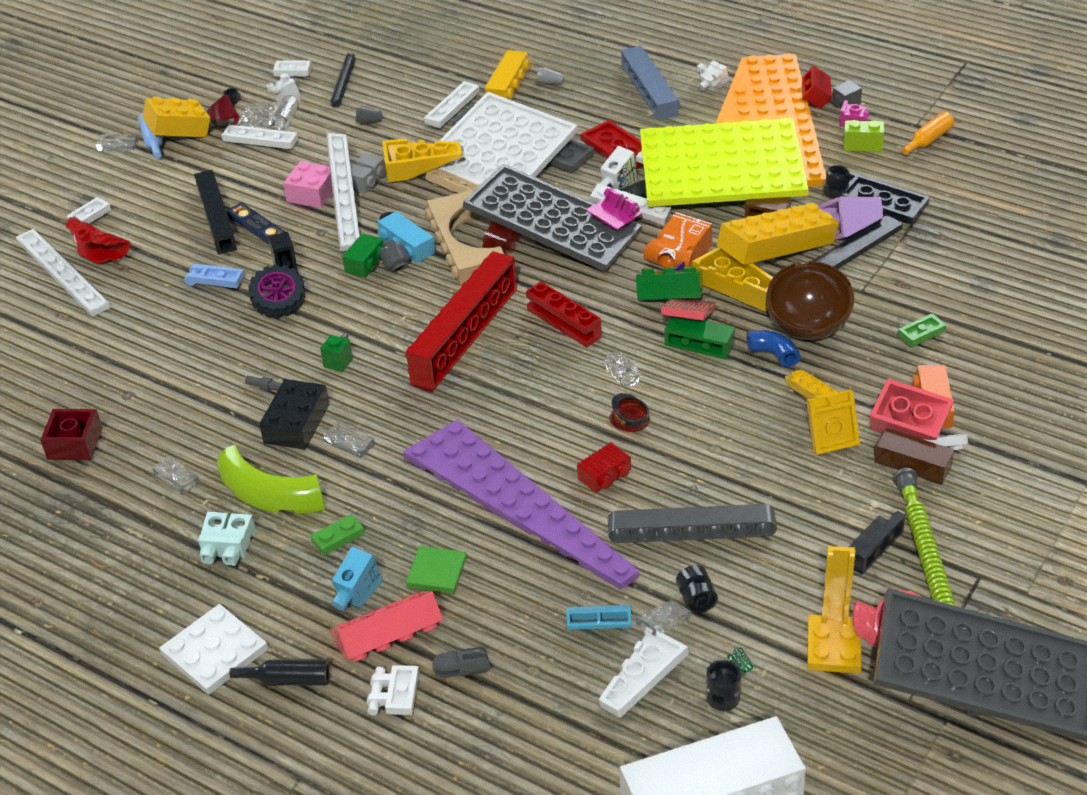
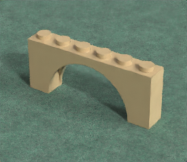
[425,190,504,286]

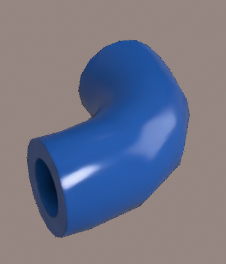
[746,330,801,367]

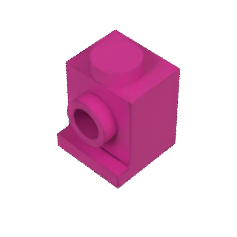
[839,101,869,127]

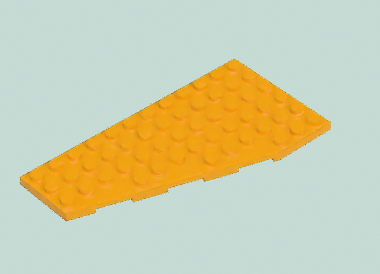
[715,54,826,187]

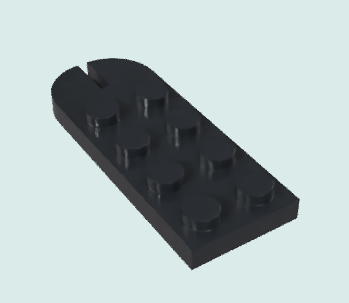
[824,165,930,224]

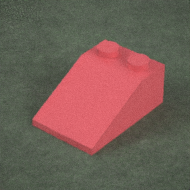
[870,379,954,440]

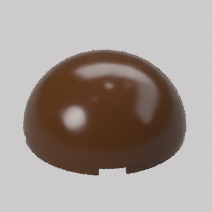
[766,261,854,340]

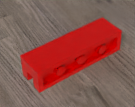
[526,281,602,348]

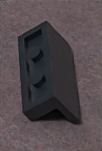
[849,511,906,575]

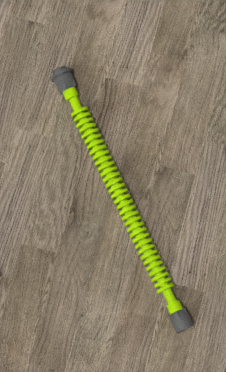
[893,468,983,716]

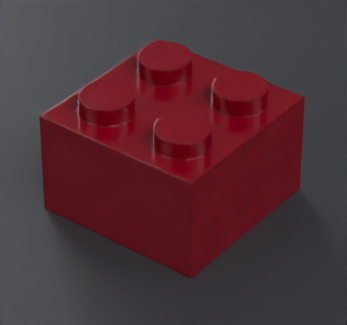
[40,409,103,460]

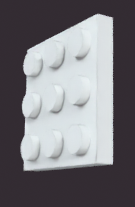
[159,604,268,695]

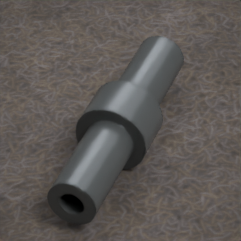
[245,376,282,391]

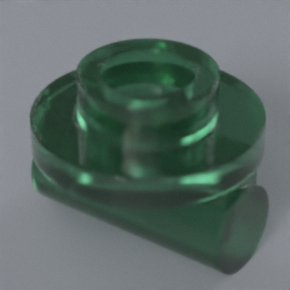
[727,647,754,677]

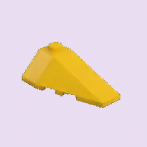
[382,139,462,183]

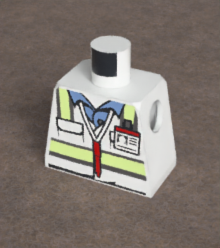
[599,146,638,190]

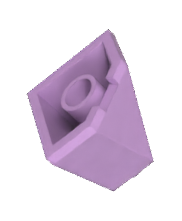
[818,196,883,241]

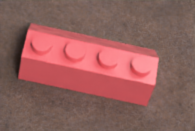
[329,591,443,662]

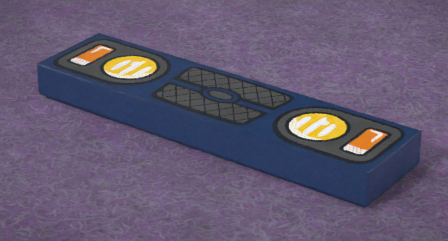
[226,202,285,245]

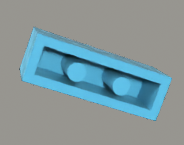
[377,211,435,263]

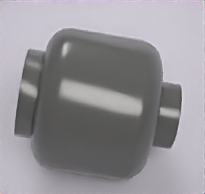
[379,240,409,272]

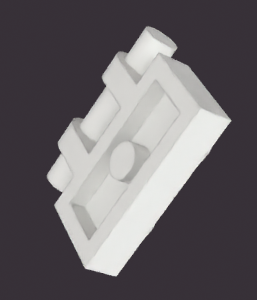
[367,665,419,715]

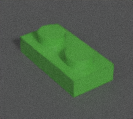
[897,313,947,347]
[310,514,365,556]

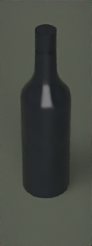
[229,659,330,686]

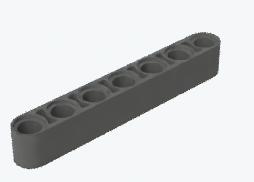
[607,504,777,543]

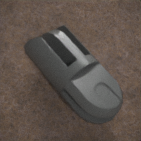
[432,647,491,678]

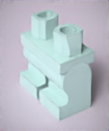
[198,512,256,566]

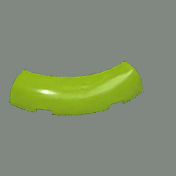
[217,444,325,514]

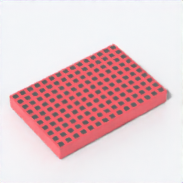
[661,298,716,320]

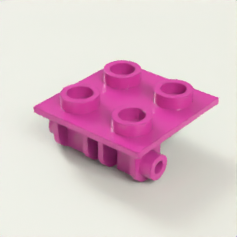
[586,188,642,230]

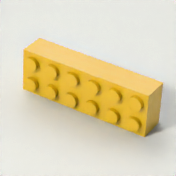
[717,203,839,265]

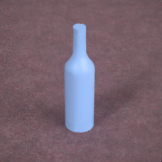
[138,113,163,159]

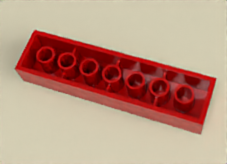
[405,251,517,392]

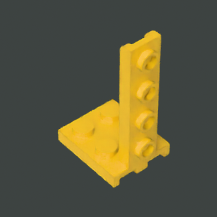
[785,370,860,455]
[807,546,861,674]

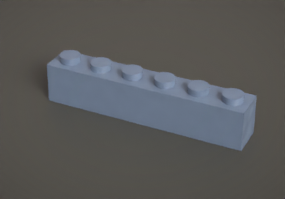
[621,46,680,121]

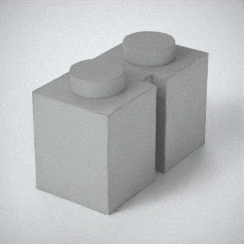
[350,153,386,194]

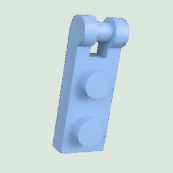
[184,264,245,288]

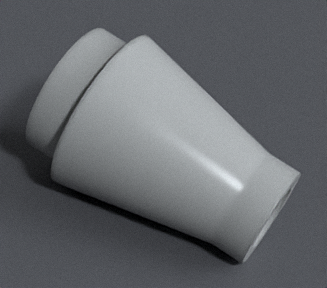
[537,67,563,84]

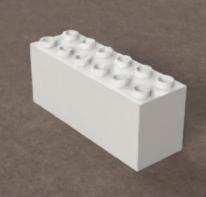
[620,716,806,795]

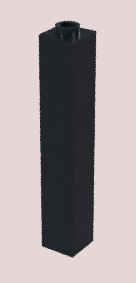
[194,170,237,255]

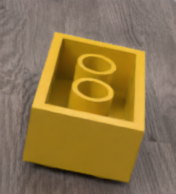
[142,97,210,137]

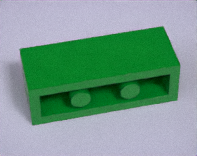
[636,266,703,300]
[664,316,735,360]

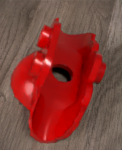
[66,216,131,264]

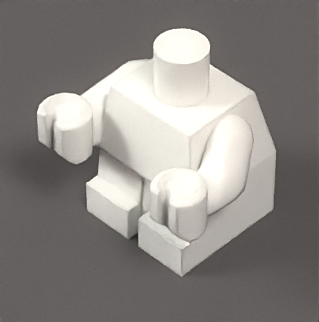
[697,60,729,90]
[267,74,300,107]

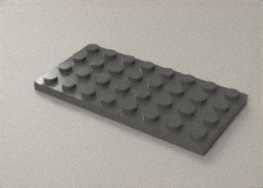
[463,164,642,272]
[874,588,1087,742]

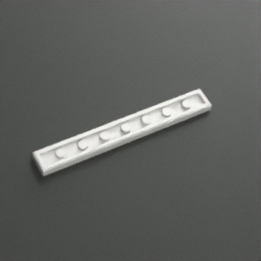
[326,133,359,251]
[16,229,110,317]

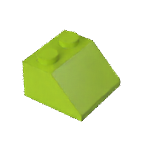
[843,120,884,152]

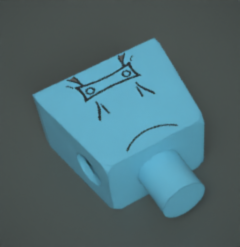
[331,546,383,611]

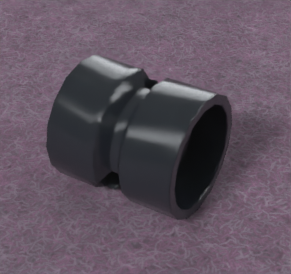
[676,565,718,614]
[706,660,742,711]

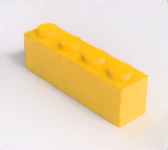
[485,50,530,100]

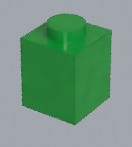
[320,335,353,372]

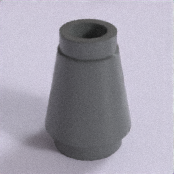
[356,106,382,124]

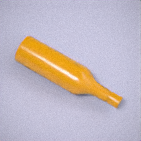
[902,112,954,155]

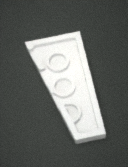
[599,626,689,718]

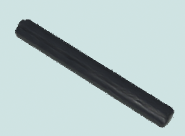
[330,53,356,107]

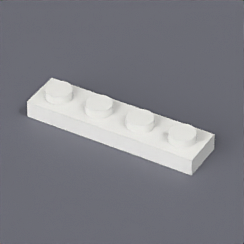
[424,81,480,128]
[222,125,298,149]
[590,183,672,225]

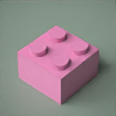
[283,161,333,208]

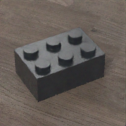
[259,379,330,450]

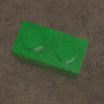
[342,233,384,278]

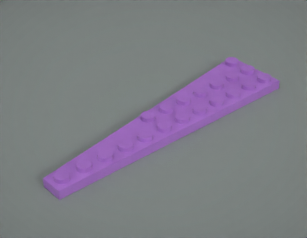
[403,419,639,590]

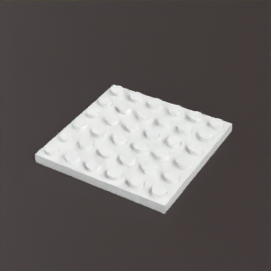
[432,92,578,185]

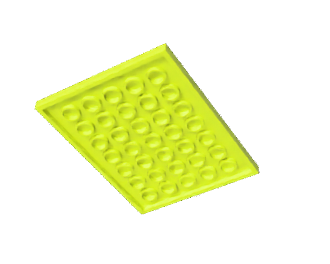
[640,118,808,207]

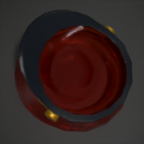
[609,393,650,432]

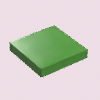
[406,546,467,594]

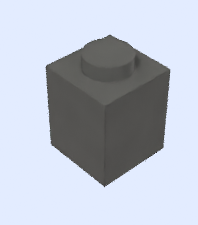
[832,80,862,109]

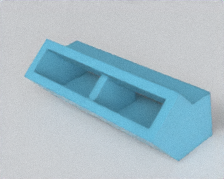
[566,605,631,630]

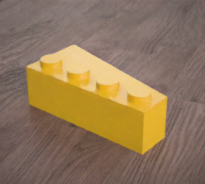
[692,247,773,312]

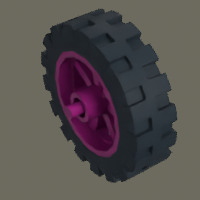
[249,265,305,318]

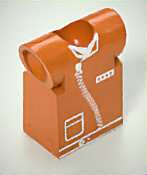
[643,212,712,267]

